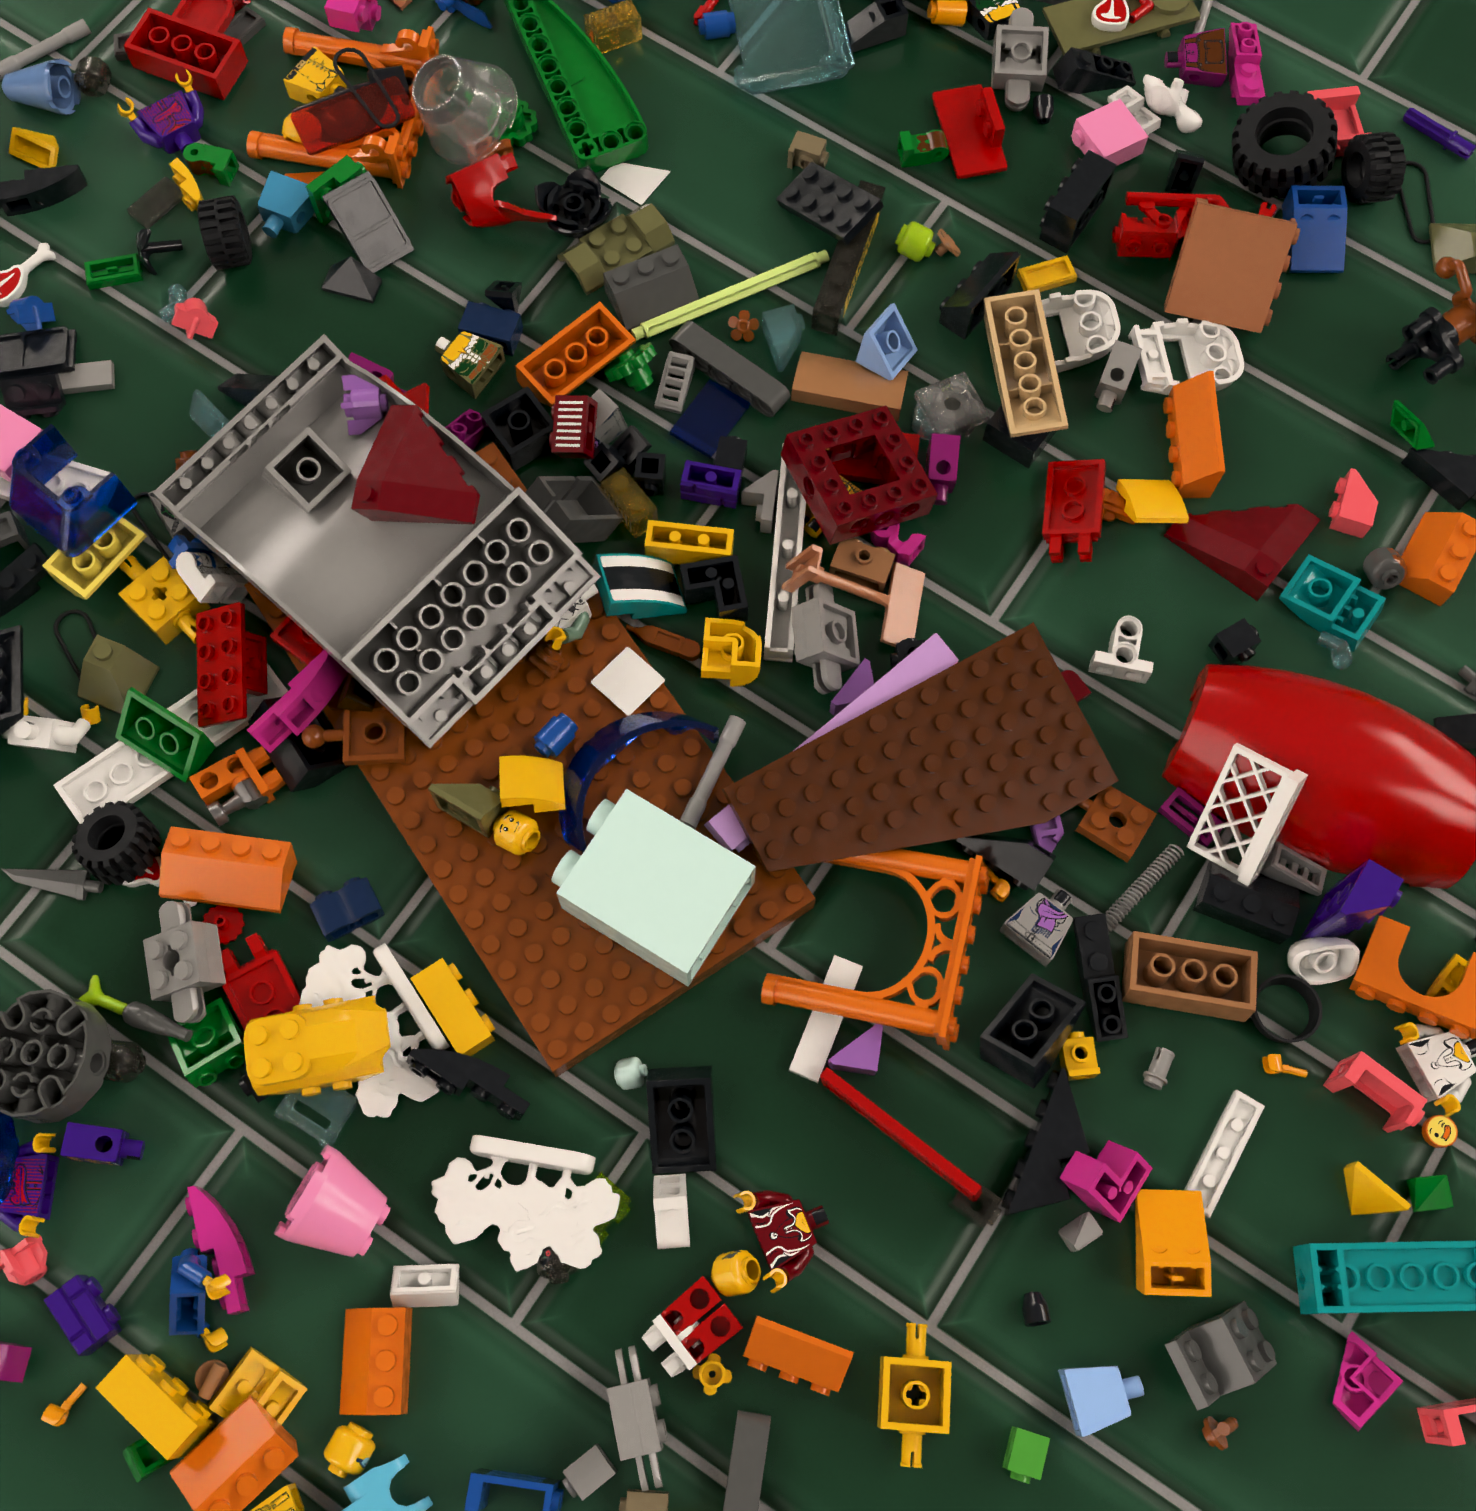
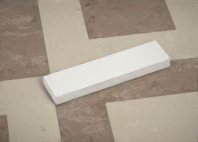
[789,955,863,1083]
[1184,1090,1265,1219]

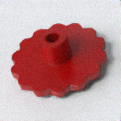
[203,905,245,945]

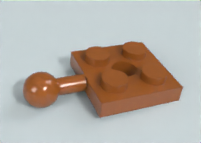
[301,703,407,766]
[1075,786,1157,863]

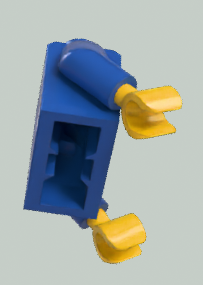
[169,1248,231,1353]

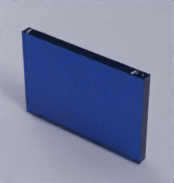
[670,379,750,458]

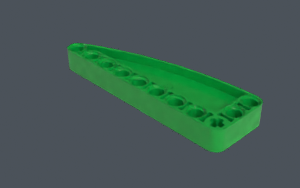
[504,0,649,173]

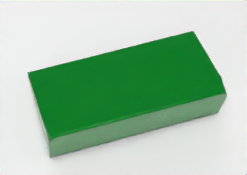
[1390,400,1435,450]

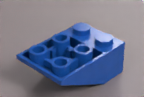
[1282,185,1348,273]

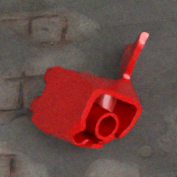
[445,152,557,228]

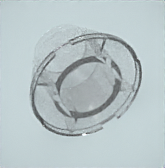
[412,55,517,164]

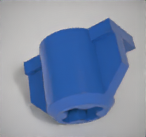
[6,296,56,331]

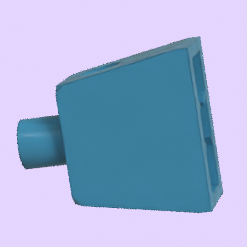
[258,171,315,238]

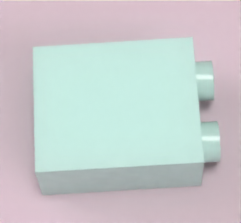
[551,789,756,986]

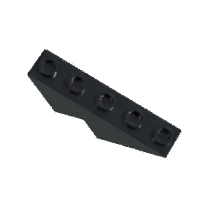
[1401,447,1476,510]
[1001,1068,1090,1216]

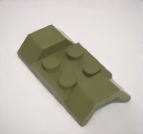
[557,203,675,295]

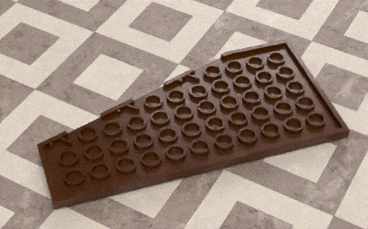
[721,622,1119,872]

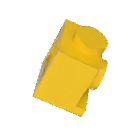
[1059,1032,1101,1081]

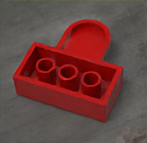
[123,0,248,100]

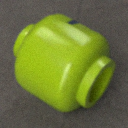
[895,221,936,262]

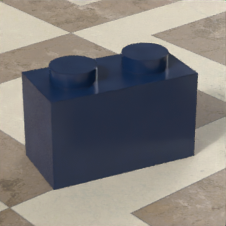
[458,301,523,356]

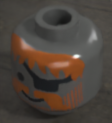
[1363,547,1407,590]

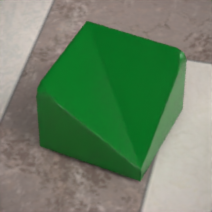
[1406,1175,1454,1212]

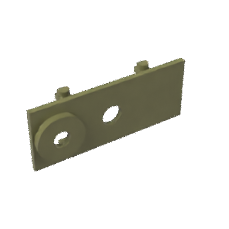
[1042,0,1201,56]

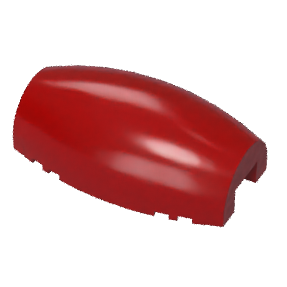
[1162,664,1476,889]

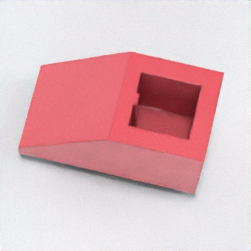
[1328,468,1378,539]

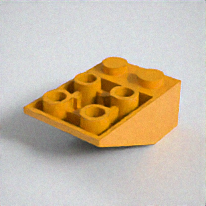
[1135,1189,1212,1297]

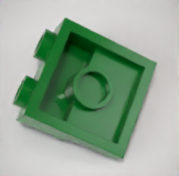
[306,155,367,226]
[167,997,245,1088]

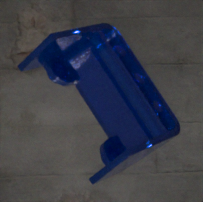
[9,424,138,557]

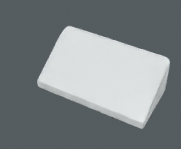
[390,1264,460,1308]

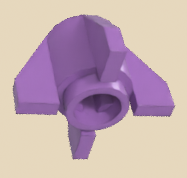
[341,375,389,435]

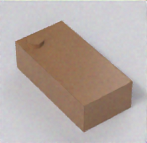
[1121,931,1258,1022]

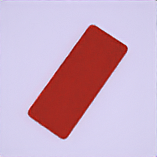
[291,76,415,155]

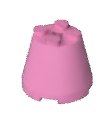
[274,1144,391,1257]

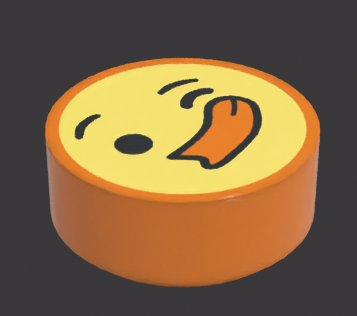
[1422,1115,1458,1148]

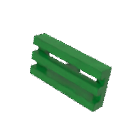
[84,253,144,290]

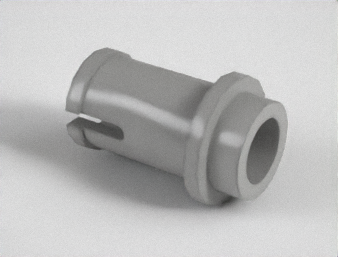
[1143,1047,1175,1090]

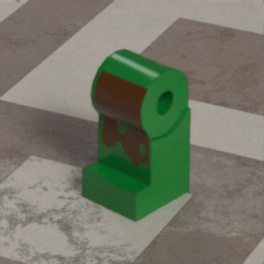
[897,130,949,168]
[183,143,239,187]

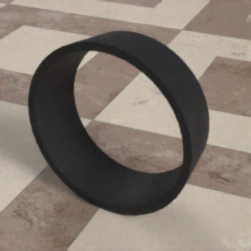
[1251,974,1322,1043]

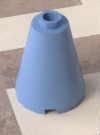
[2,59,81,115]

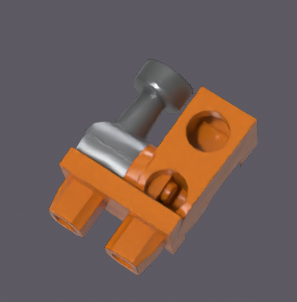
[189,746,286,827]

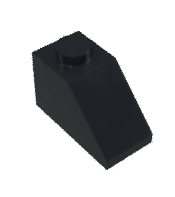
[1165,149,1205,194]

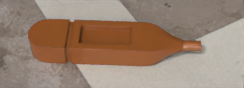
[626,625,701,661]

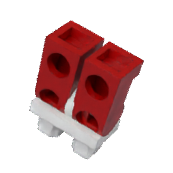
[642,1276,744,1378]

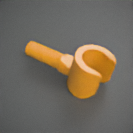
[984,862,1010,902]
[1262,1054,1308,1078]
[41,1382,88,1427]

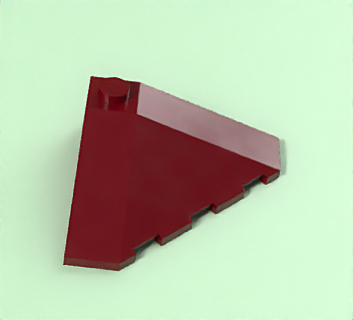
[351,405,480,525]
[1164,504,1321,601]

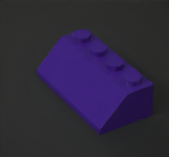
[1299,859,1404,941]

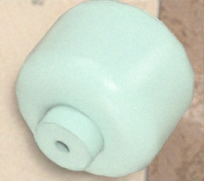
[614,1056,648,1090]

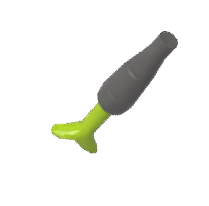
[78,975,193,1042]

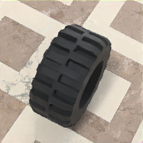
[1232,90,1338,199]

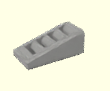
[654,351,695,414]
[1260,841,1327,896]

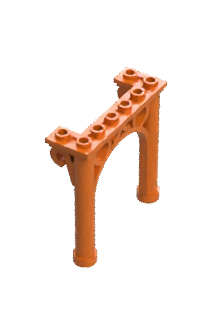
[246,26,443,189]
[761,848,990,1051]

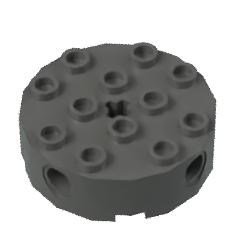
[0,989,112,1124]

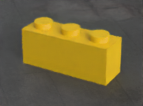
[644,520,734,565]
[410,958,495,1056]

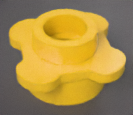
[692,1353,732,1396]

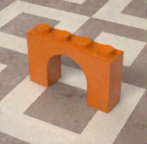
[1349,915,1476,1040]

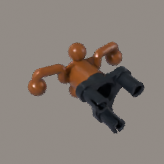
[1386,257,1476,385]

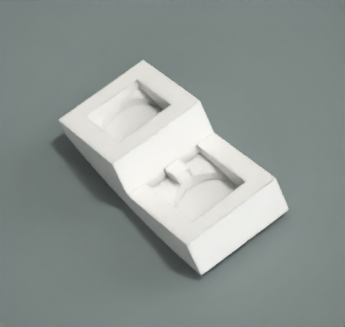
[1107,85,1161,135]

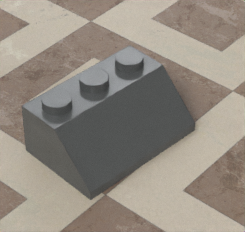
[603,244,699,333]

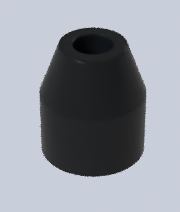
[1033,94,1054,125]
[1022,1291,1051,1327]

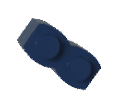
[310,877,385,942]

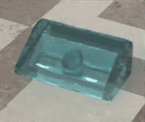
[189,389,229,438]

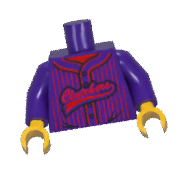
[117,70,204,154]
[0,1133,60,1238]

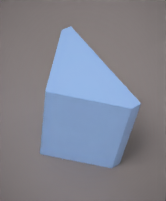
[856,303,918,380]

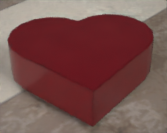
[1061,670,1091,703]

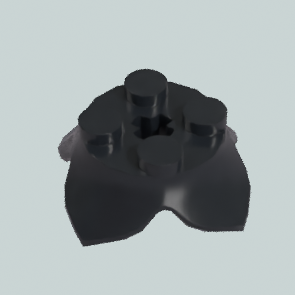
[535,166,612,239]

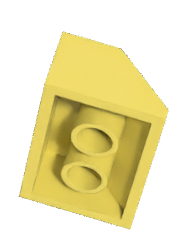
[42,503,147,600]

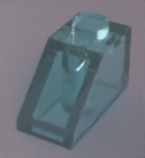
[762,304,805,372]

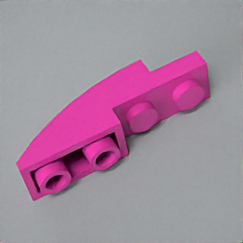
[1228,22,1265,106]
[247,650,348,753]
[185,1185,255,1315]

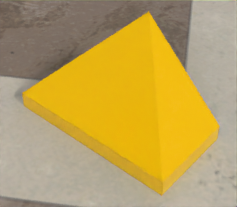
[8,127,59,168]
[1343,1161,1412,1215]

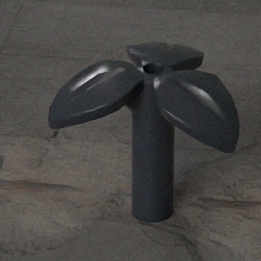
[136,229,183,275]

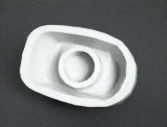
[1287,937,1360,985]

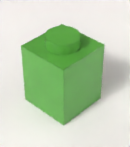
[1002,1426,1050,1484]

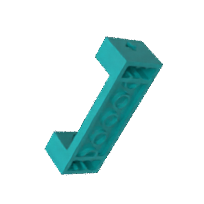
[1293,1241,1476,1314]

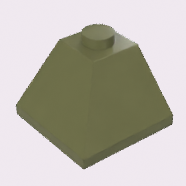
[1428,223,1476,274]
[77,635,160,714]
[428,784,509,838]

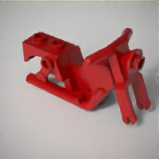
[1112,192,1277,260]

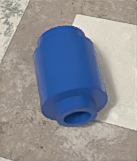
[698,10,736,40]
[533,713,578,758]

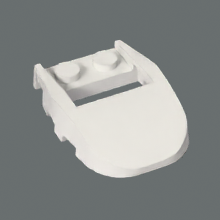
[1042,289,1121,373]
[1128,318,1244,395]

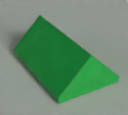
[115,687,216,783]

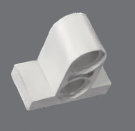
[1088,616,1154,684]
[653,1173,690,1249]

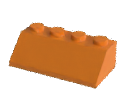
[515,301,636,407]
[1163,371,1225,498]
[159,826,297,913]

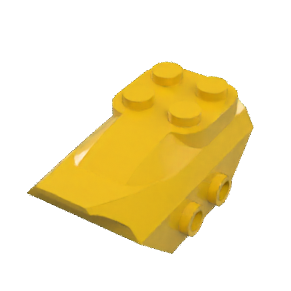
[243,995,391,1097]

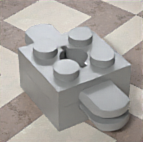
[991,7,1049,112]
[791,582,860,694]
[143,901,226,1023]
[607,1345,668,1492]

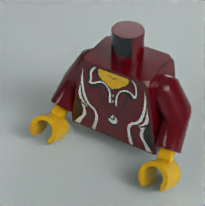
[733,1190,829,1293]

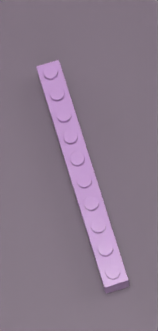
[704,633,959,853]

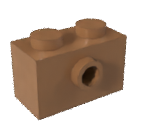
[829,538,896,593]

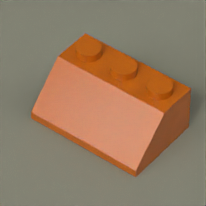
[1399,512,1476,607]
[339,1307,413,1415]
[743,1316,854,1396]
[170,1395,299,1511]

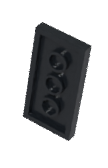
[776,162,884,245]

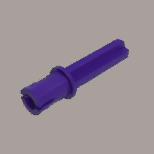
[1403,108,1476,161]

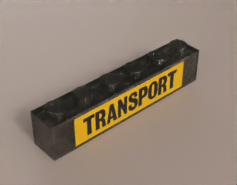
[811,180,886,336]

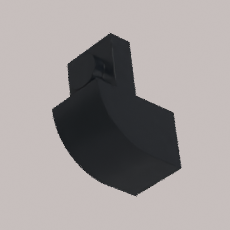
[583,425,652,485]

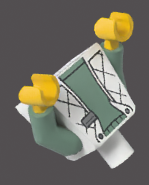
[544,584,598,650]

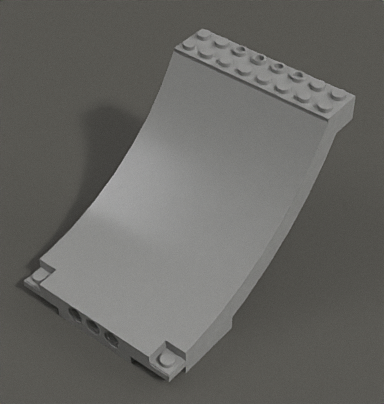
[153,334,601,748]

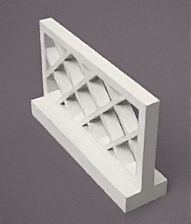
[1186,743,1308,886]

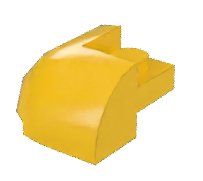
[701,618,762,687]

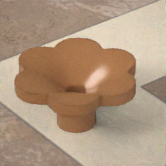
[935,229,961,257]

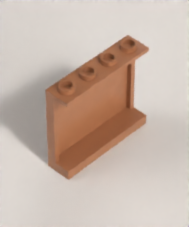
[1164,197,1300,333]

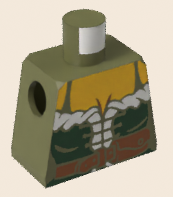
[435,331,505,399]

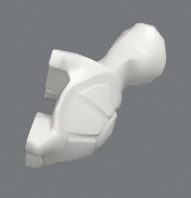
[1143,75,1203,133]

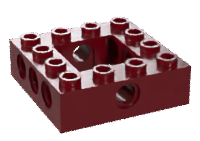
[780,406,938,545]

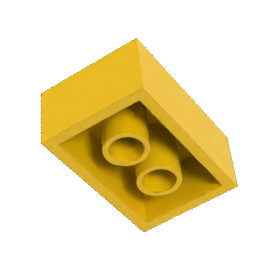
[96,1354,217,1460]

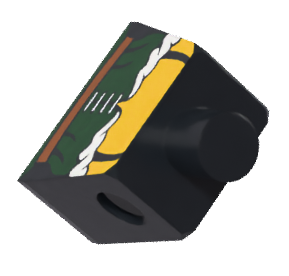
[966,0,1020,41]

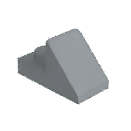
[741,470,779,533]

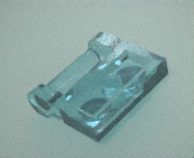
[274,1086,359,1148]

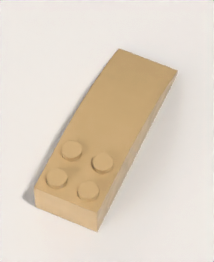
[984,289,1068,438]

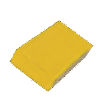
[1016,255,1077,292]

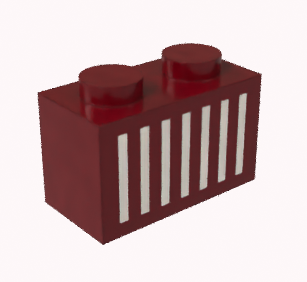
[549,395,598,459]

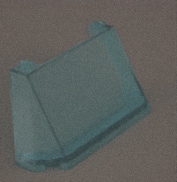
[728,0,855,95]

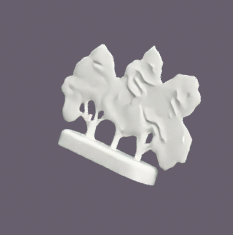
[299,943,450,1118]
[431,1135,621,1272]

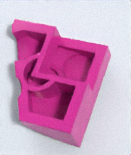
[1332,1331,1403,1432]

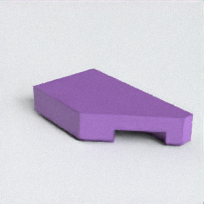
[1030,815,1064,853]

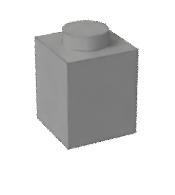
[562,1443,618,1501]

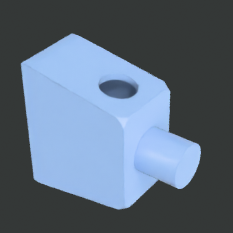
[1058,1366,1144,1437]

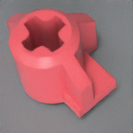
[171,298,218,339]
[0,1235,48,1286]

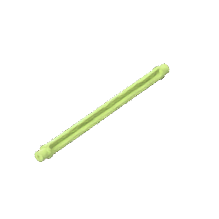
[631,250,830,341]

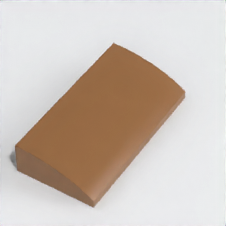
[791,351,909,421]

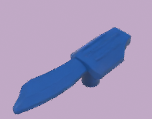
[435,0,493,29]

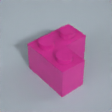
[324,0,381,33]
[1060,1140,1153,1223]

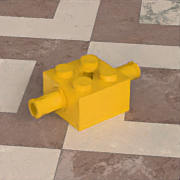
[118,555,211,645]
[877,1323,952,1468]

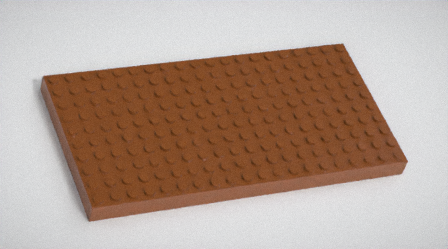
[244,442,816,1077]

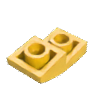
[169,158,204,211]

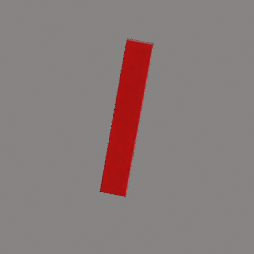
[820,1067,982,1202]

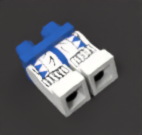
[168,535,249,604]

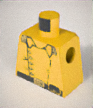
[283,46,350,111]

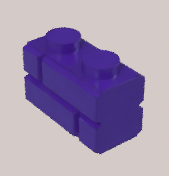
[680,460,742,509]
[44,1275,122,1356]

